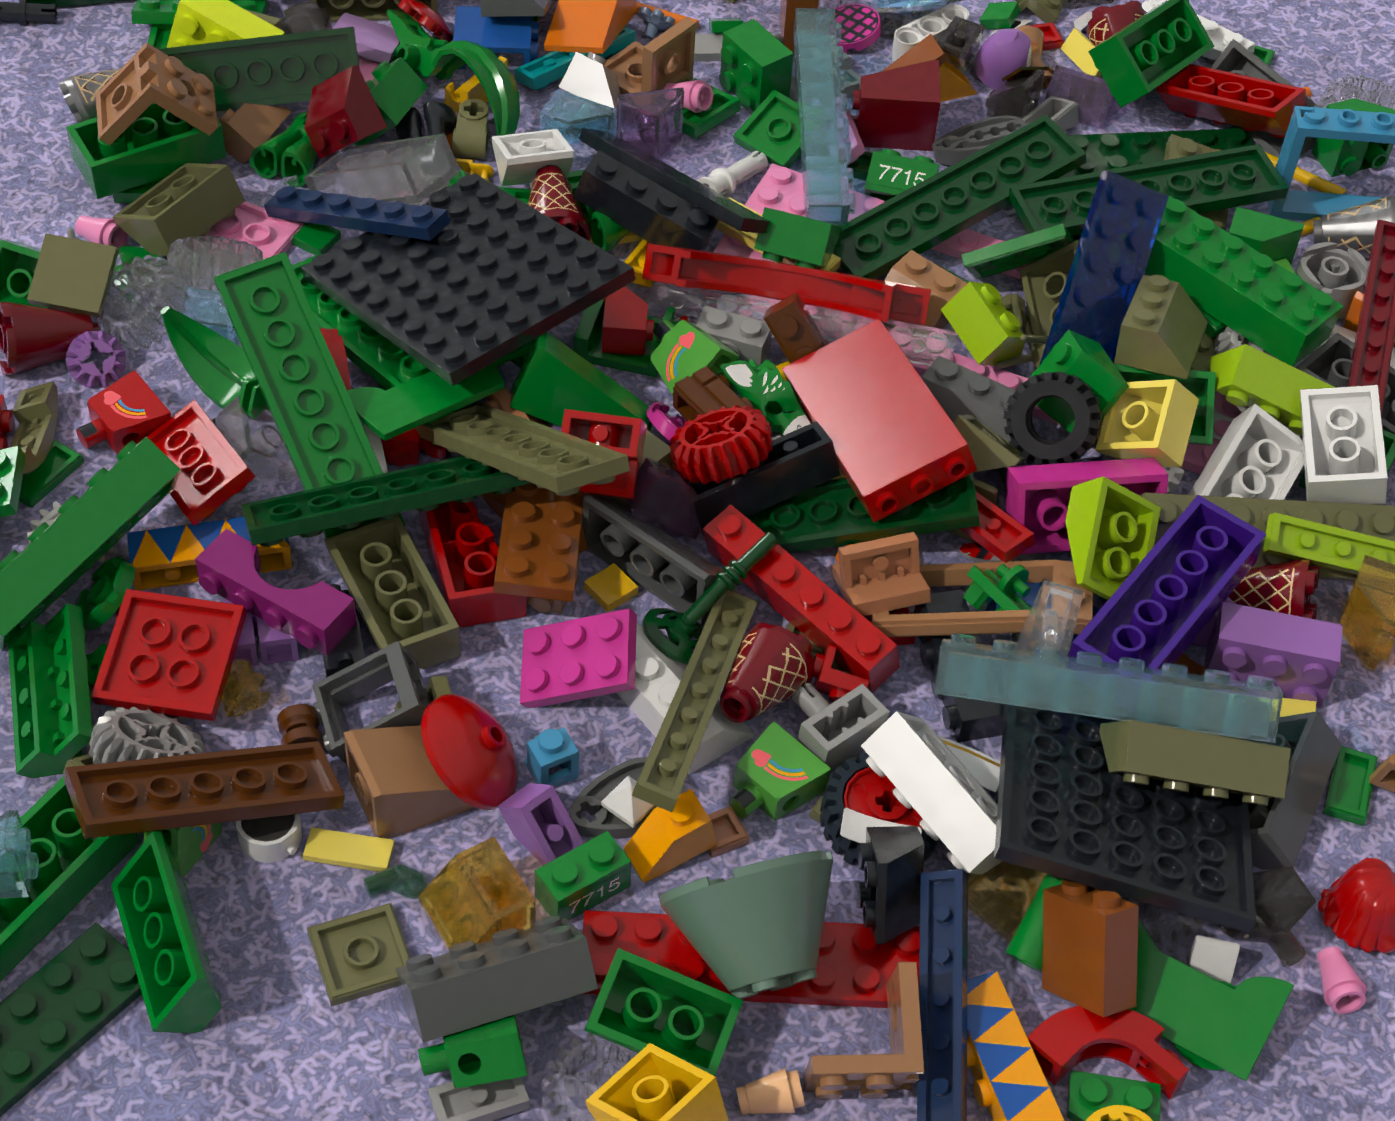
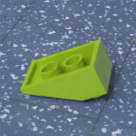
[1065,476,1161,600]

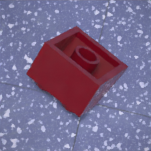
[304,65,387,159]

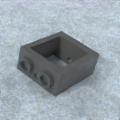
[312,641,430,764]

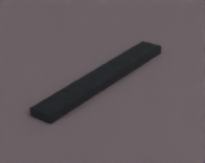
[579,128,770,234]

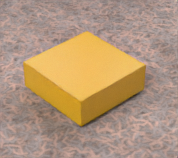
[584,563,639,612]

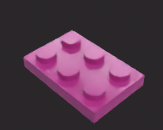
[520,608,637,708]

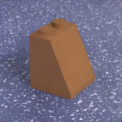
[343,725,473,839]

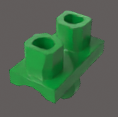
[963,564,1034,611]

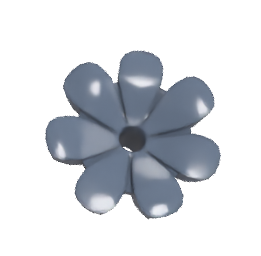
[637,7,675,40]

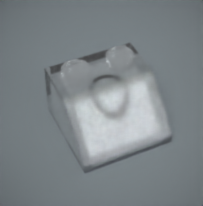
[212,395,300,488]

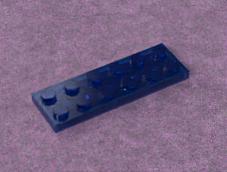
[1039,171,1169,365]

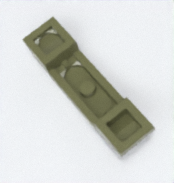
[9,381,58,474]

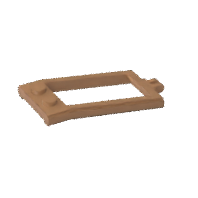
[864,560,1093,637]

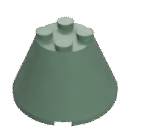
[659,850,834,999]

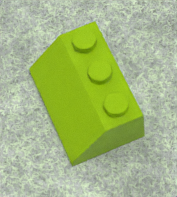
[1208,344,1336,436]

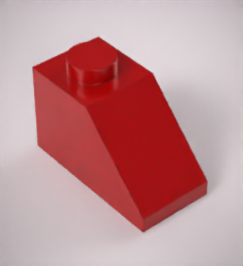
[602,286,654,355]

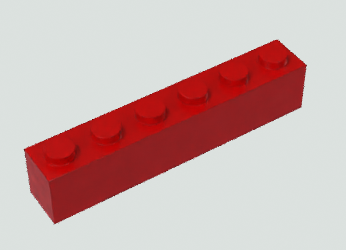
[703,504,900,693]

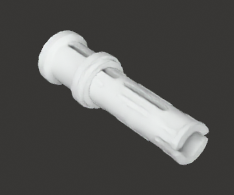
[696,151,768,197]

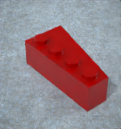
[418,501,527,628]

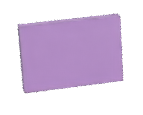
[332,13,400,63]

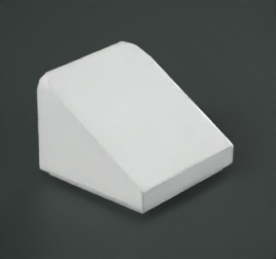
[1187,935,1240,984]

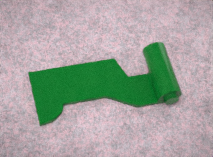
[347,339,535,441]
[1005,874,1294,1081]

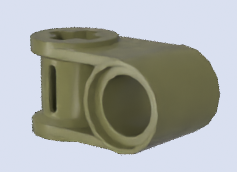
[452,99,489,161]

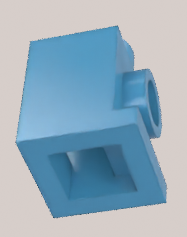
[523,727,579,788]

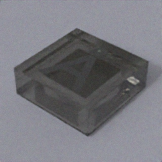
[879,10,910,40]

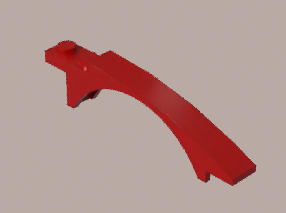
[642,243,932,325]

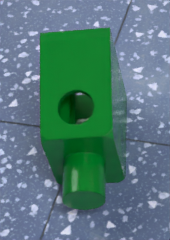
[418,1015,527,1088]

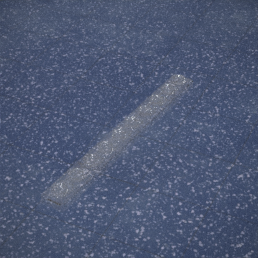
[626,281,958,366]

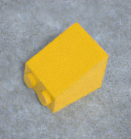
[585,1043,729,1121]

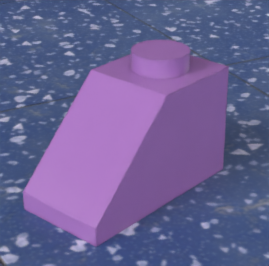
[498,783,584,865]

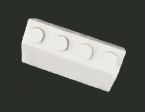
[1188,404,1304,500]
[617,624,754,775]
[861,711,1002,874]

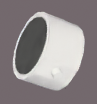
[236,814,302,863]

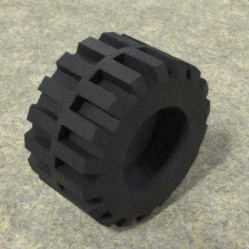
[1003,372,1103,465]

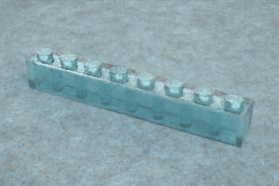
[793,8,855,226]
[934,634,1283,743]

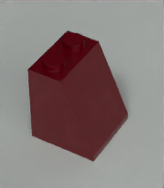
[851,60,941,151]

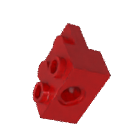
[561,409,647,500]

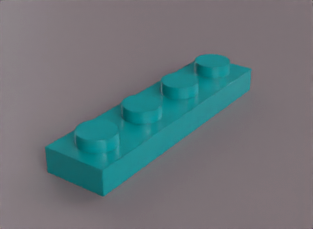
[514,27,636,90]

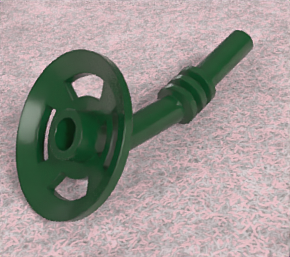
[642,532,779,665]

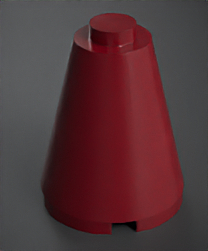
[0,301,99,375]

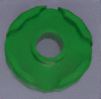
[75,557,135,631]

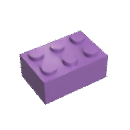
[1204,602,1342,707]

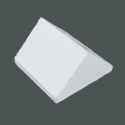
[492,129,574,186]

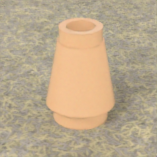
[736,1068,805,1115]

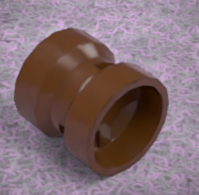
[277,704,325,749]

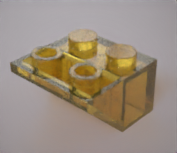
[1339,555,1395,672]
[418,837,536,950]

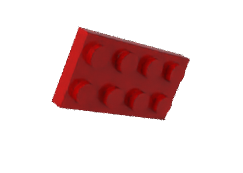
[147,399,256,526]

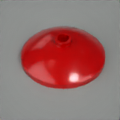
[421,694,518,810]

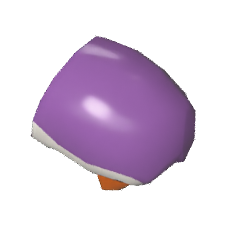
[975,28,1039,92]

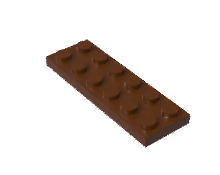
[64,741,345,839]

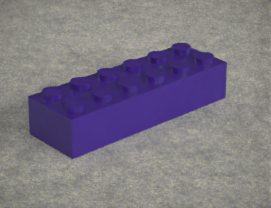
[1064,495,1267,714]

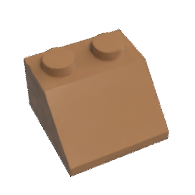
[870,250,968,343]

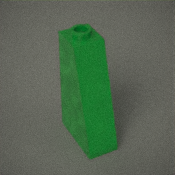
[510,332,652,432]

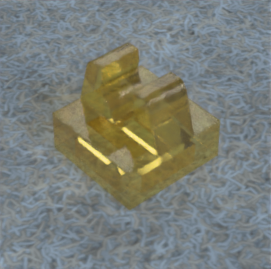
[222,659,270,717]

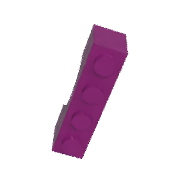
[195,529,357,655]

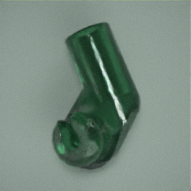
[363,864,428,899]

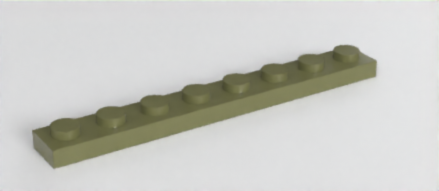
[632,590,758,812]

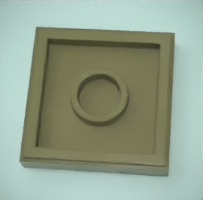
[27,233,119,318]
[307,903,410,1007]

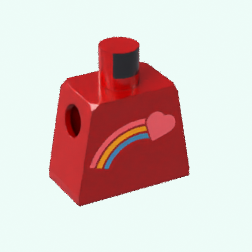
[76,370,171,454]

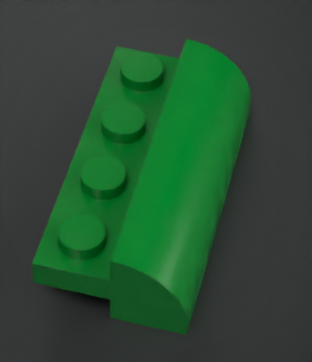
[8,603,94,778]

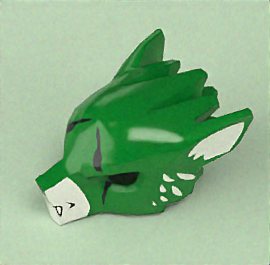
[719,359,811,436]

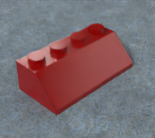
[1157,64,1306,138]

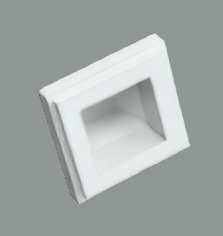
[601,775,655,828]

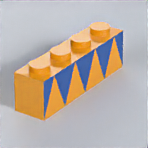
[127,517,293,591]
[967,971,1065,1121]

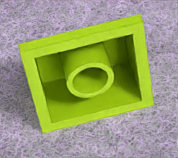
[940,281,1025,367]

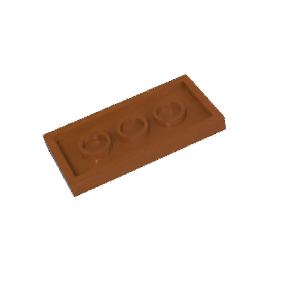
[493,484,584,602]

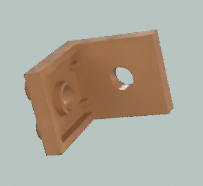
[605,17,696,115]
[96,42,218,145]
[803,962,924,1100]

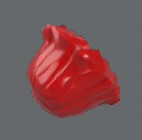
[1318,858,1395,953]

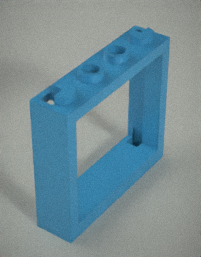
[1268,106,1395,221]

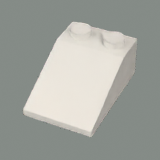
[1300,385,1388,504]

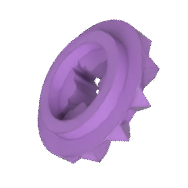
[66,331,126,388]

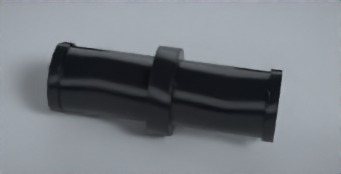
[0,0,58,25]

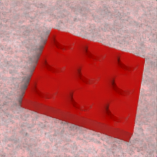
[91,589,247,721]

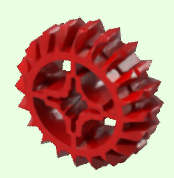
[669,405,773,484]

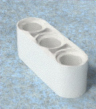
[891,4,969,62]

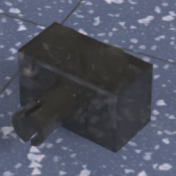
[1217,867,1317,967]

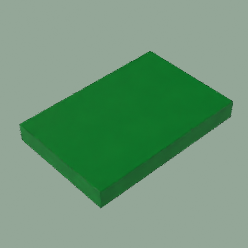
[961,224,1074,279]

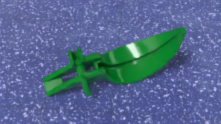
[387,10,520,136]
[160,306,270,420]

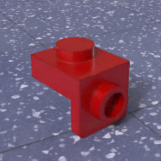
[813,644,869,702]

